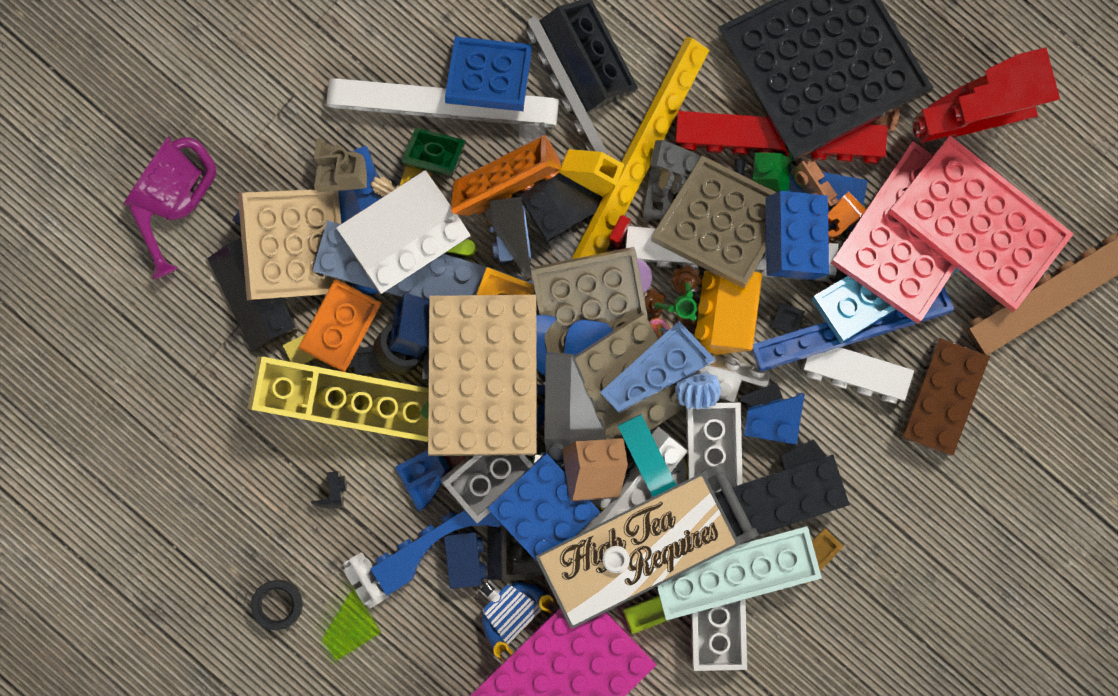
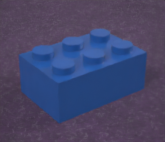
[765,191,829,280]

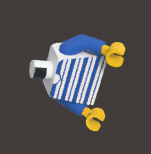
[479,580,558,661]

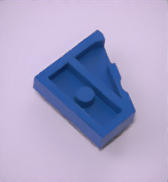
[744,393,805,444]

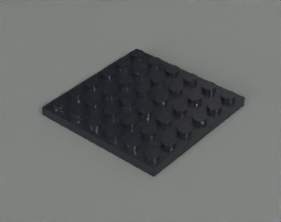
[718,0,933,162]

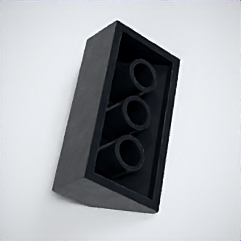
[539,0,638,112]
[207,237,300,352]

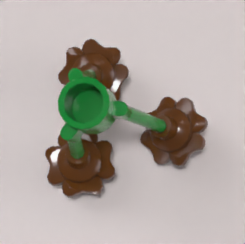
[643,264,702,334]

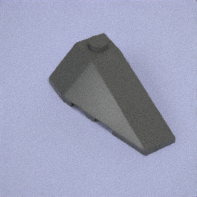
[544,352,606,462]

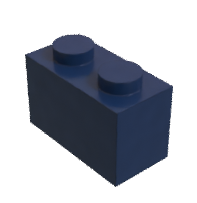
[389,293,430,358]
[444,532,487,589]

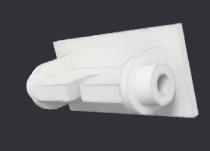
[342,552,389,609]

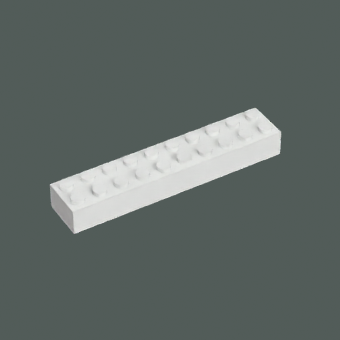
[686,403,747,671]

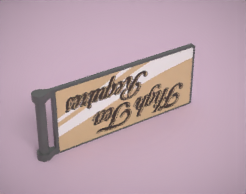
[536,462,759,628]

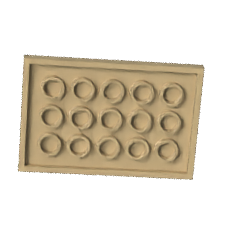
[428,295,537,456]

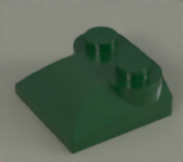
[402,127,466,176]

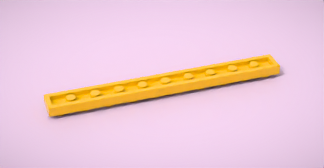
[572,37,710,259]

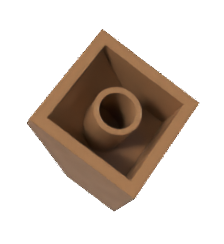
[562,438,628,501]

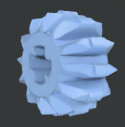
[675,370,721,410]

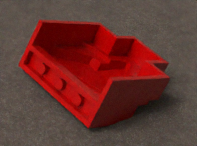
[912,47,1060,143]

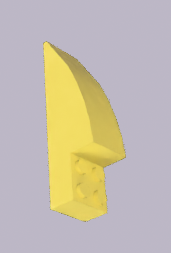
[247,357,429,442]

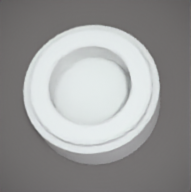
[603,546,630,573]

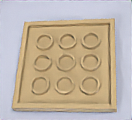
[238,189,346,300]

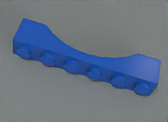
[370,510,502,596]

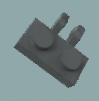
[650,140,701,195]

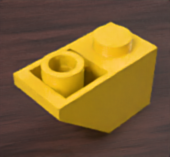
[558,149,624,197]

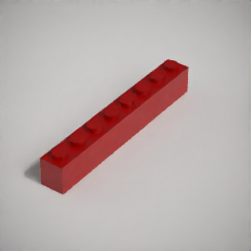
[675,111,888,164]

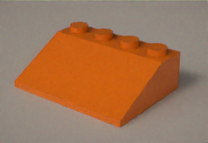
[451,134,561,216]

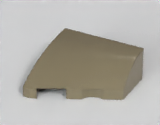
[313,138,367,192]

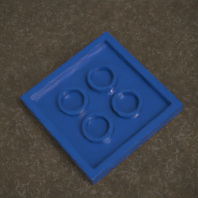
[445,36,532,112]
[487,453,600,561]

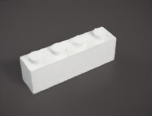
[801,348,914,405]

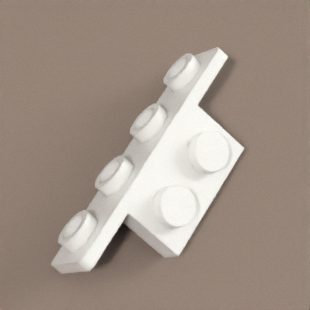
[696,352,770,402]

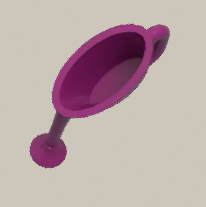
[123,136,216,280]

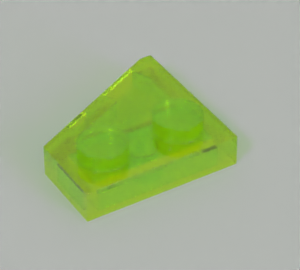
[322,589,381,661]

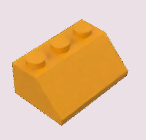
[695,271,762,355]

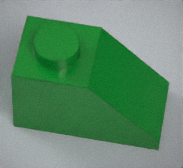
[753,153,792,192]

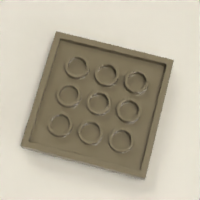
[651,155,776,289]
[530,247,648,353]
[574,313,686,439]

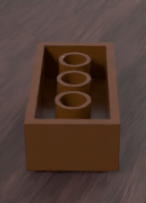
[899,338,990,456]

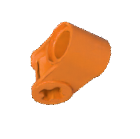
[828,192,866,241]

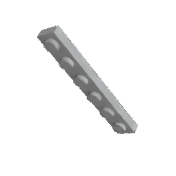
[525,16,608,155]

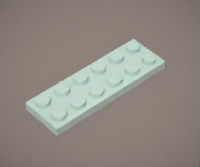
[657,526,822,620]

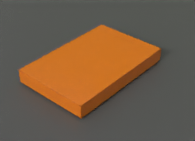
[298,278,382,372]

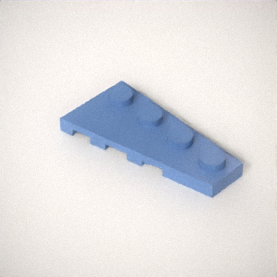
[600,321,715,413]

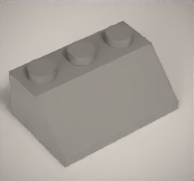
[440,455,533,523]

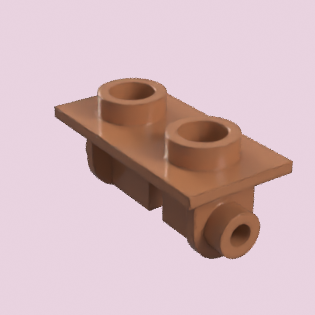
[791,158,838,208]

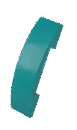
[617,414,677,497]

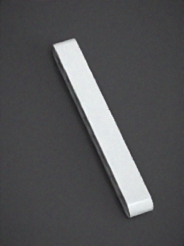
[326,79,559,127]

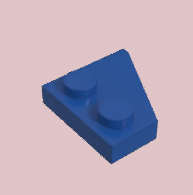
[395,450,450,512]

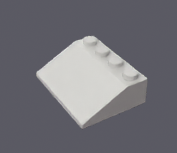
[336,170,471,294]

